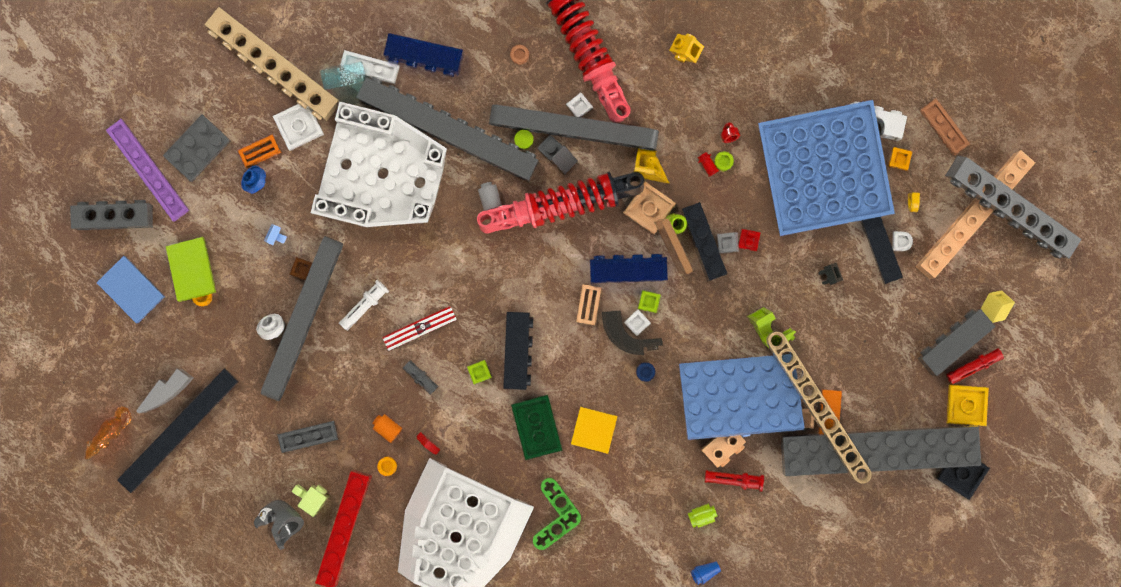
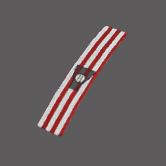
[383,307,456,351]

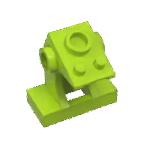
[747,307,796,348]

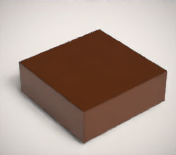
[289,257,312,281]

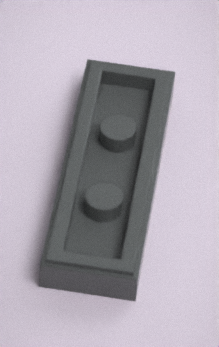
[277,421,339,453]

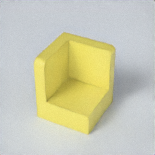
[981,290,1015,323]

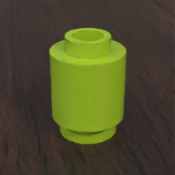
[666,214,687,234]
[688,503,718,528]

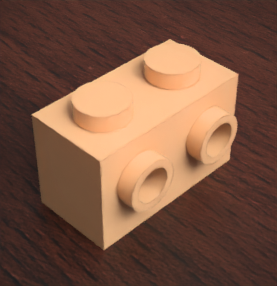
[700,435,746,468]

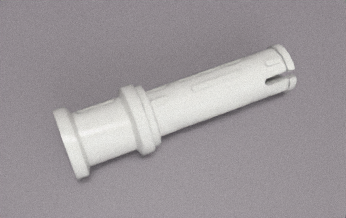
[339,280,389,331]

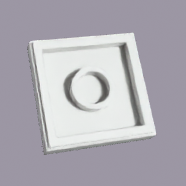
[273,104,324,151]

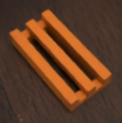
[238,135,281,168]

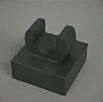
[818,262,843,285]

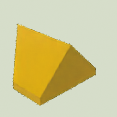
[634,148,670,184]

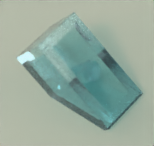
[320,61,366,90]

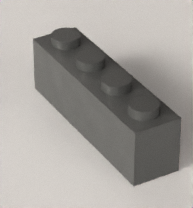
[917,309,996,376]

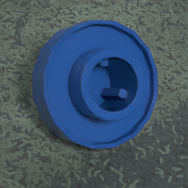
[241,165,266,194]

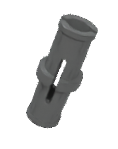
[402,360,438,395]

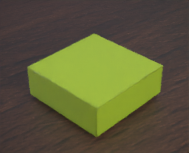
[638,290,661,313]
[467,360,492,384]

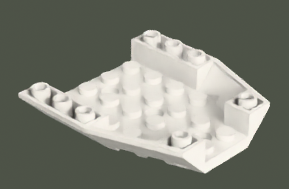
[311,102,447,227]
[398,458,534,587]

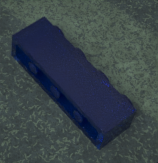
[383,33,464,77]
[590,254,668,283]

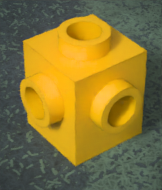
[669,34,704,63]

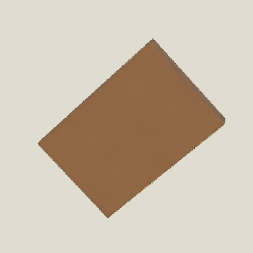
[654,219,693,274]

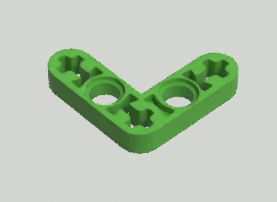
[533,478,581,550]

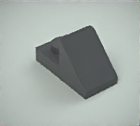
[537,135,578,175]

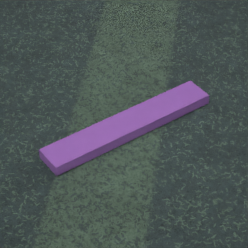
[106,119,190,222]

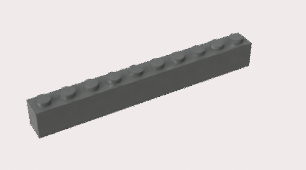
[356,77,539,182]

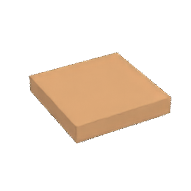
[623,182,676,235]

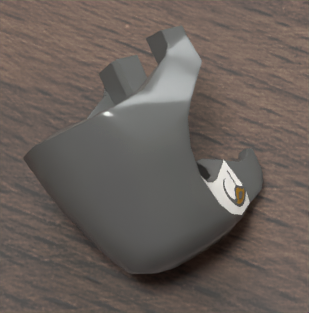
[254,500,304,550]

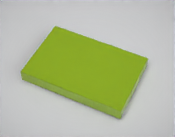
[166,237,216,302]

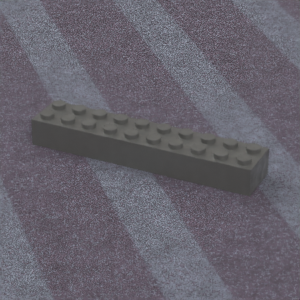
[780,425,981,476]

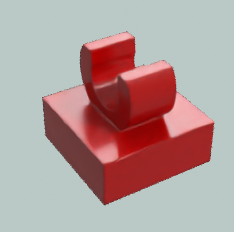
[738,229,761,252]

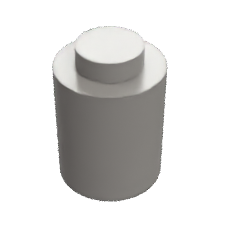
[478,182,502,211]

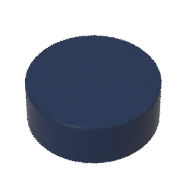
[636,362,655,382]

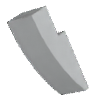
[136,369,194,413]

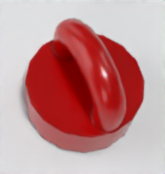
[720,122,740,143]

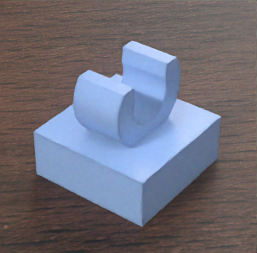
[264,224,287,245]

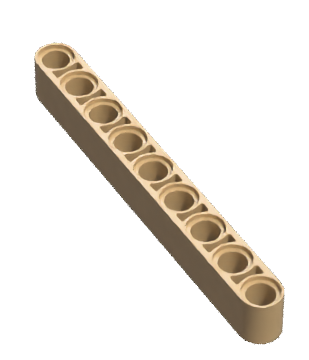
[766,332,871,483]

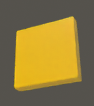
[946,385,989,426]
[571,407,618,454]

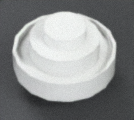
[256,314,285,340]

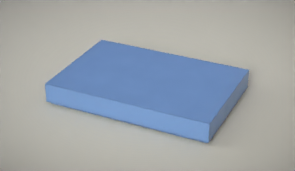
[97,256,165,323]

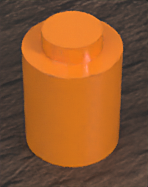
[372,414,403,443]

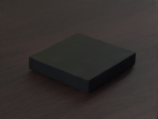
[936,462,990,500]

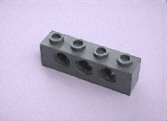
[70,200,153,230]

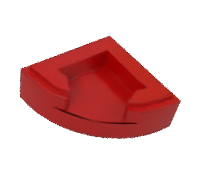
[416,432,440,455]

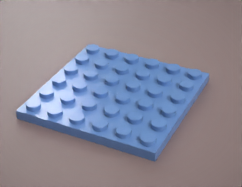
[758,100,895,236]

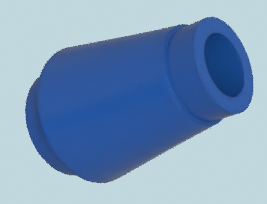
[691,561,721,585]

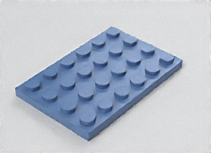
[679,354,805,440]

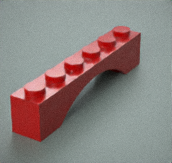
[315,470,372,587]

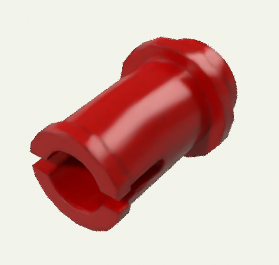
[697,152,719,177]

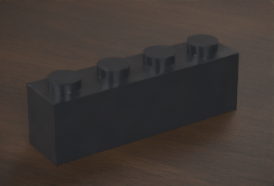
[680,202,727,282]
[503,312,534,390]

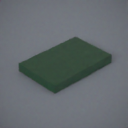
[511,395,563,460]

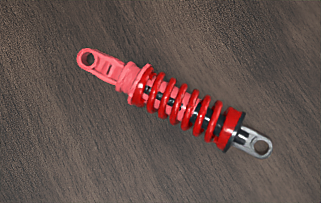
[546,0,630,123]
[477,171,644,233]

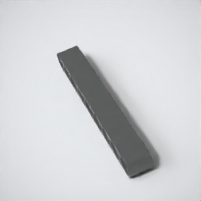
[489,105,659,150]
[261,236,343,401]

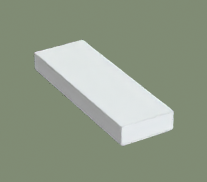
[339,50,400,85]

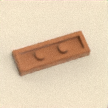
[919,99,970,156]

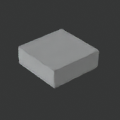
[717,232,739,253]

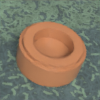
[510,45,529,65]

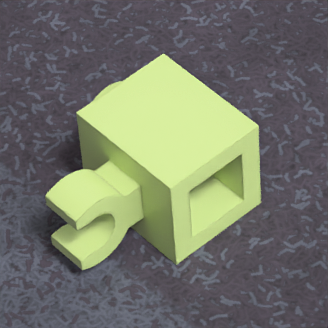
[292,484,330,517]

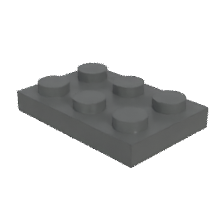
[163,114,231,182]

